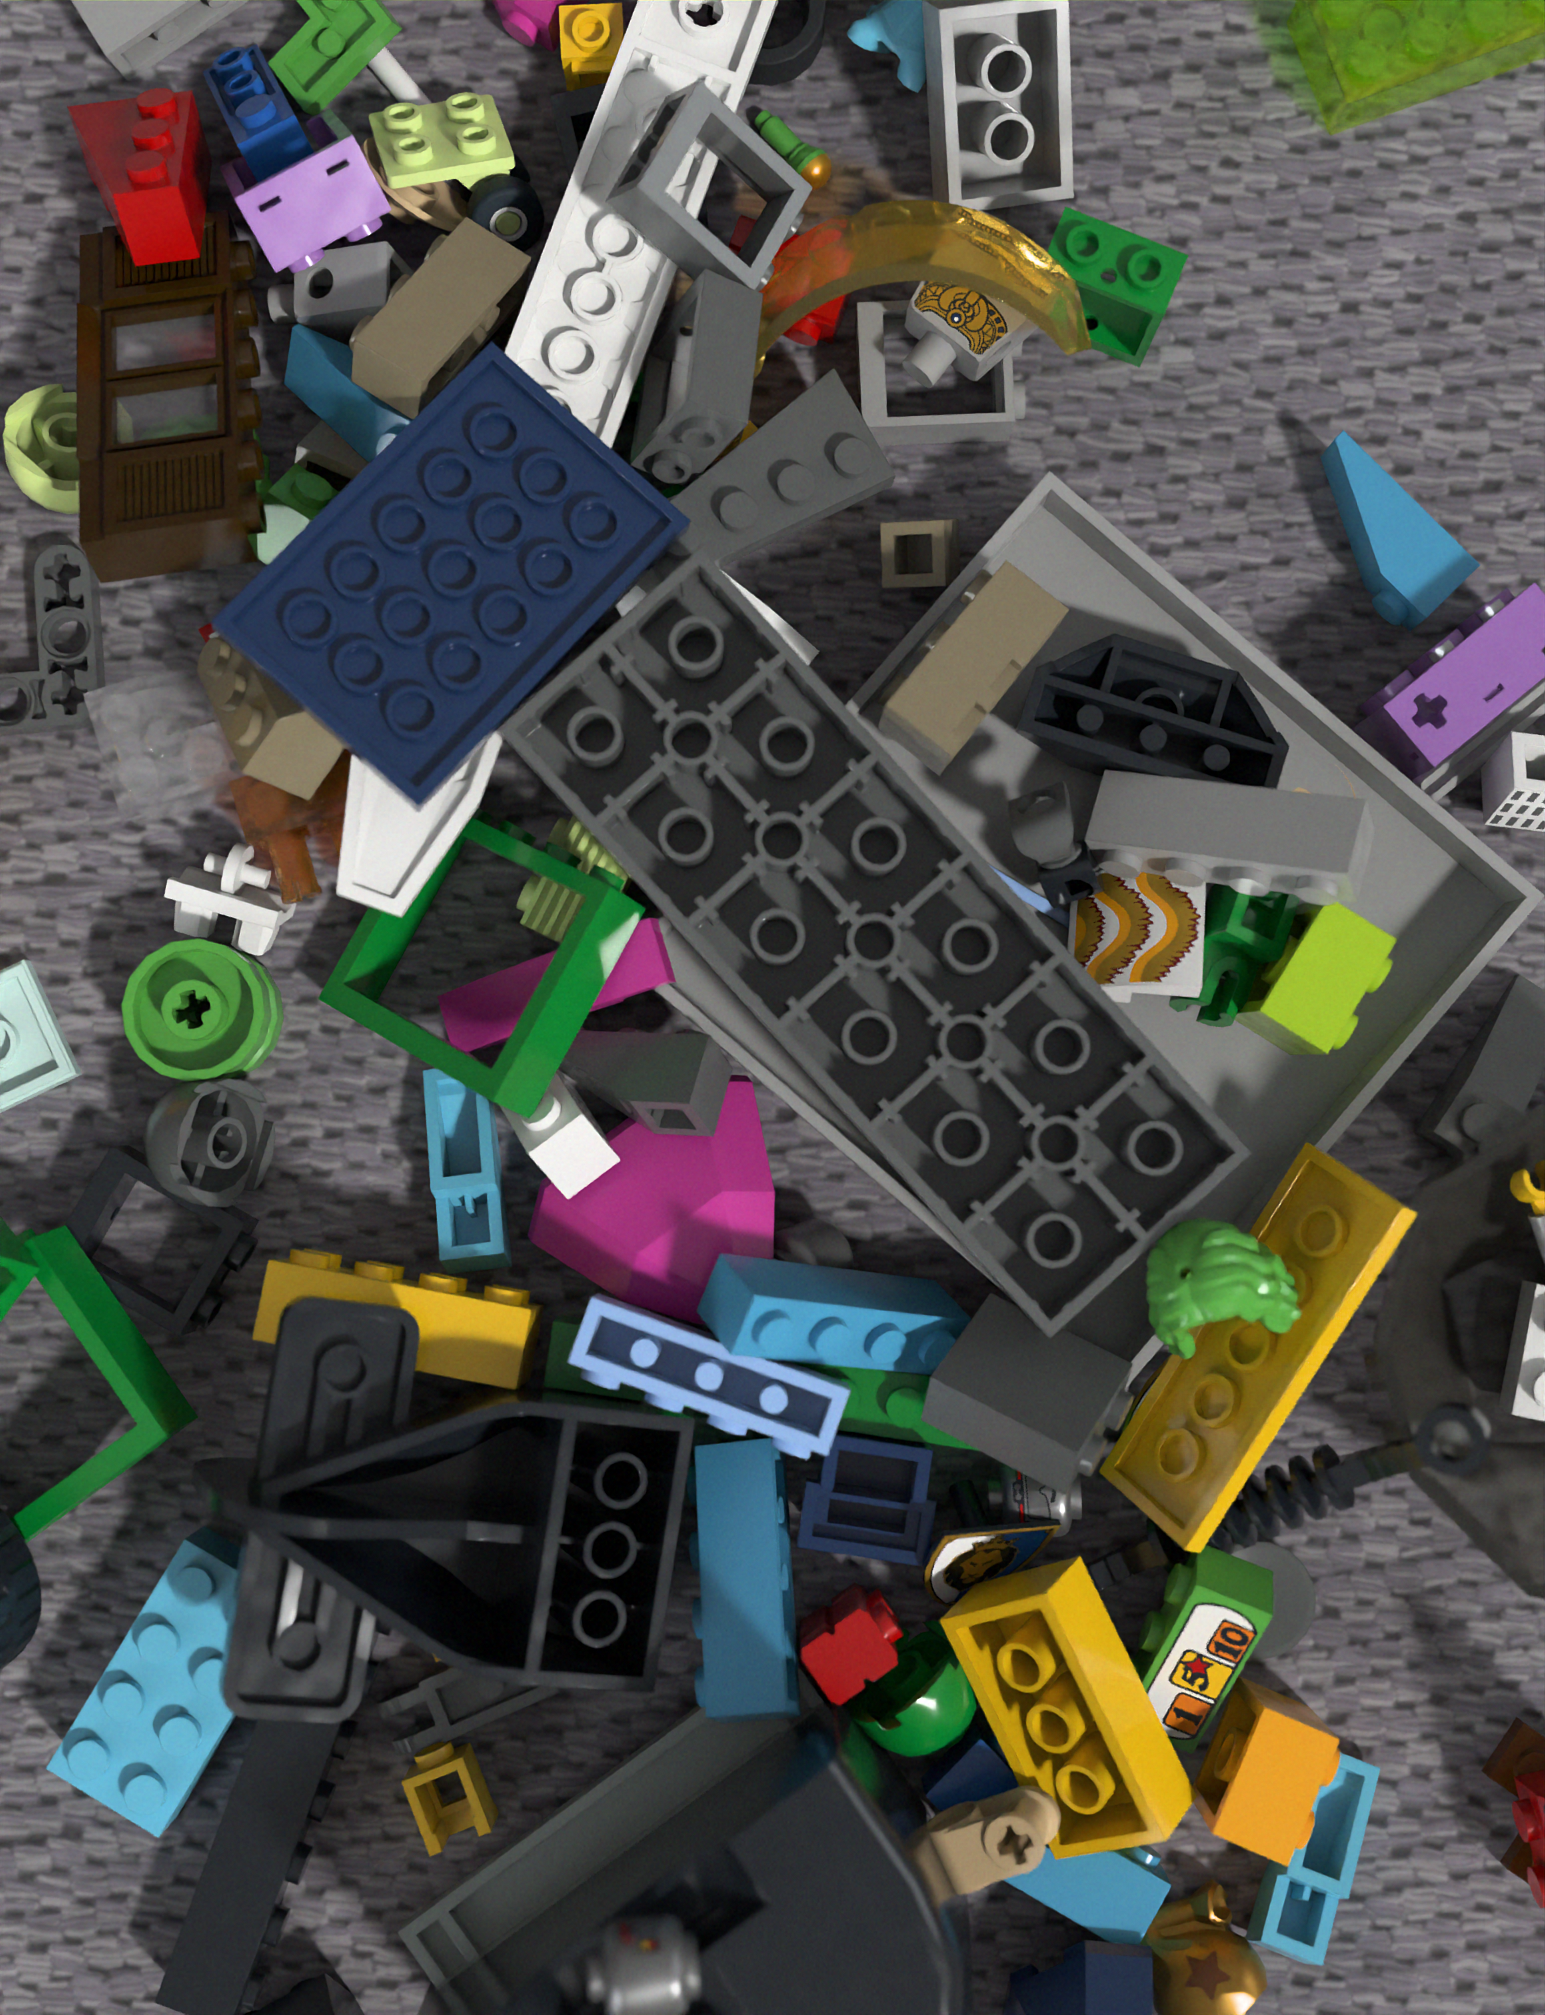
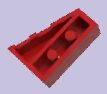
[67,88,212,266]

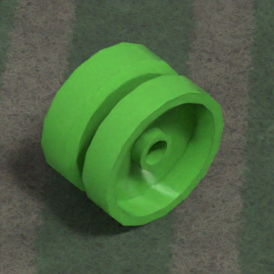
[121,938,284,1082]

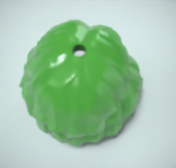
[1146,1218,1301,1359]

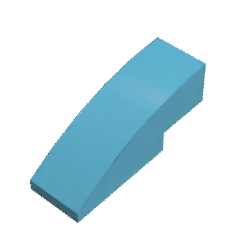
[423,1062,512,1274]
[1245,1753,1380,1966]

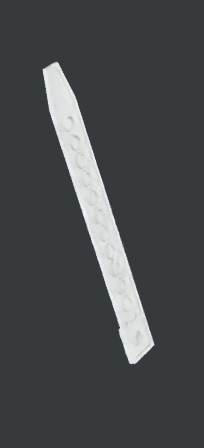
[336,0,778,918]

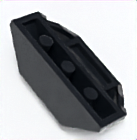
[1016,633,1290,789]

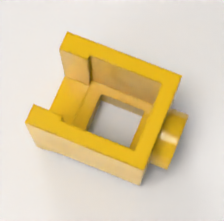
[559,2,626,92]
[401,1740,499,1856]

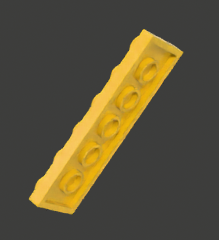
[1098,1142,1418,1553]

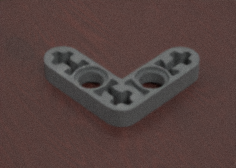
[0,544,106,736]

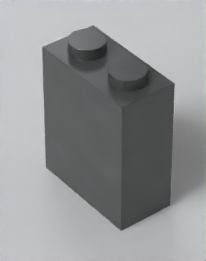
[921,1293,1134,1495]

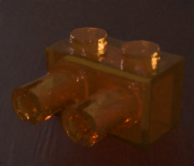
[228,748,352,905]

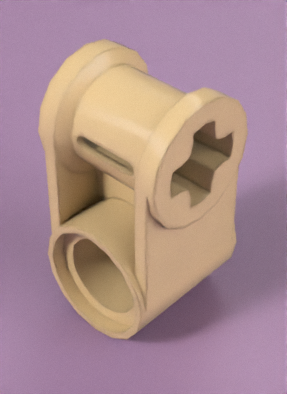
[927,1785,1061,1895]

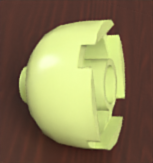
[2,384,135,514]

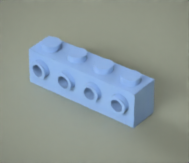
[568,1293,850,1459]

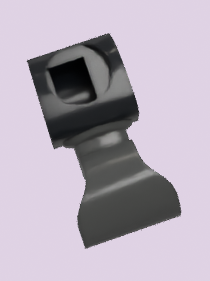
[1008,781,1105,908]

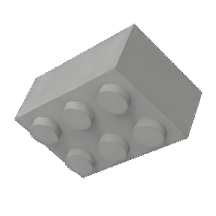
[922,0,1074,215]

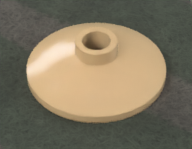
[360,137,468,231]

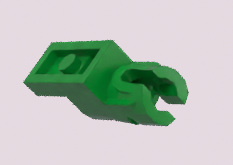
[1169,883,1300,1027]

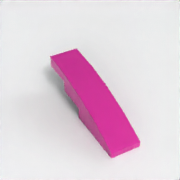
[437,918,676,1053]

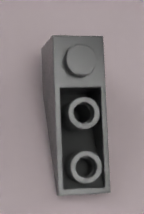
[559,1028,733,1137]

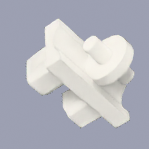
[164,842,298,956]

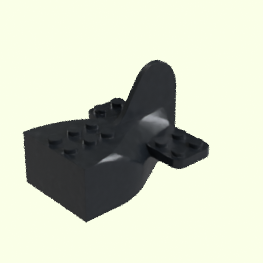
[191,1295,695,1723]

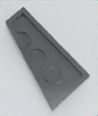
[652,368,896,583]

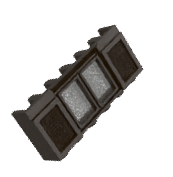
[76,210,267,583]

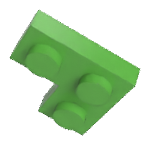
[267,0,402,116]

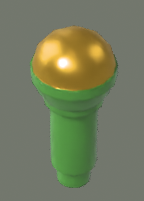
[754,110,832,191]

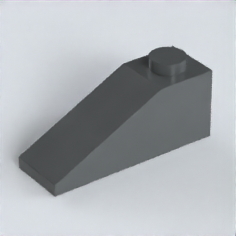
[1413,974,1545,1168]

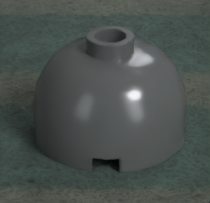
[143,1077,276,1207]

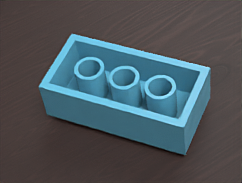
[46,1526,241,1838]

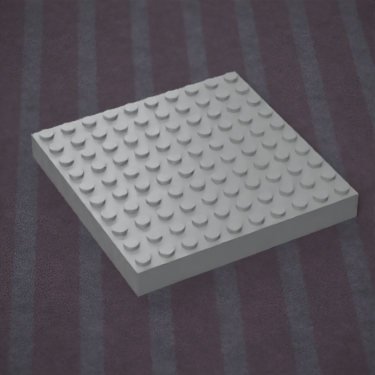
[654,471,1545,1389]

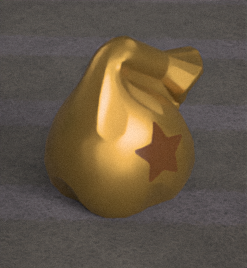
[1139,1879,1268,2015]

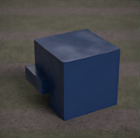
[797,1430,937,1567]

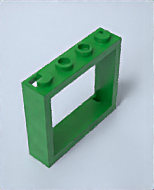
[318,808,646,1118]
[10,1225,198,1544]

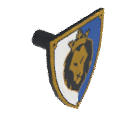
[923,1480,1061,1609]

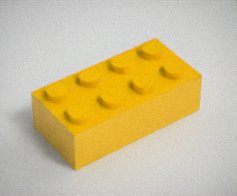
[252,1248,544,1390]
[939,1556,1197,1860]

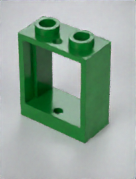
[1038,207,1188,367]

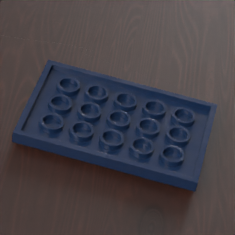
[211,342,691,813]

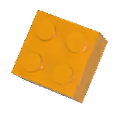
[1192,1676,1340,1867]

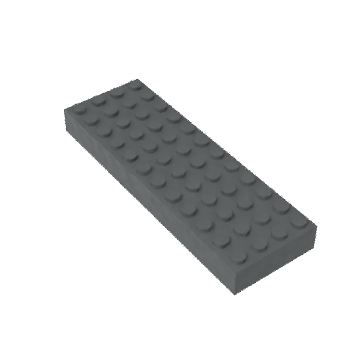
[498,548,1252,1338]

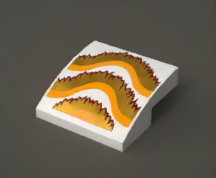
[1067,870,1206,1003]

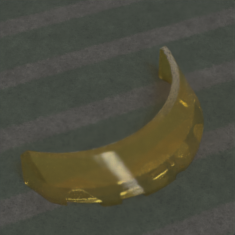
[713,200,1092,461]

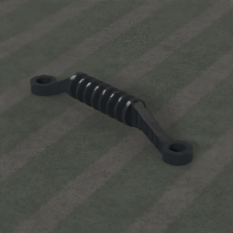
[1026,1401,1492,1592]

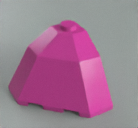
[528,1075,775,1324]

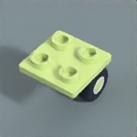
[368,92,544,252]

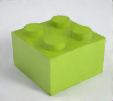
[1235,901,1397,1055]

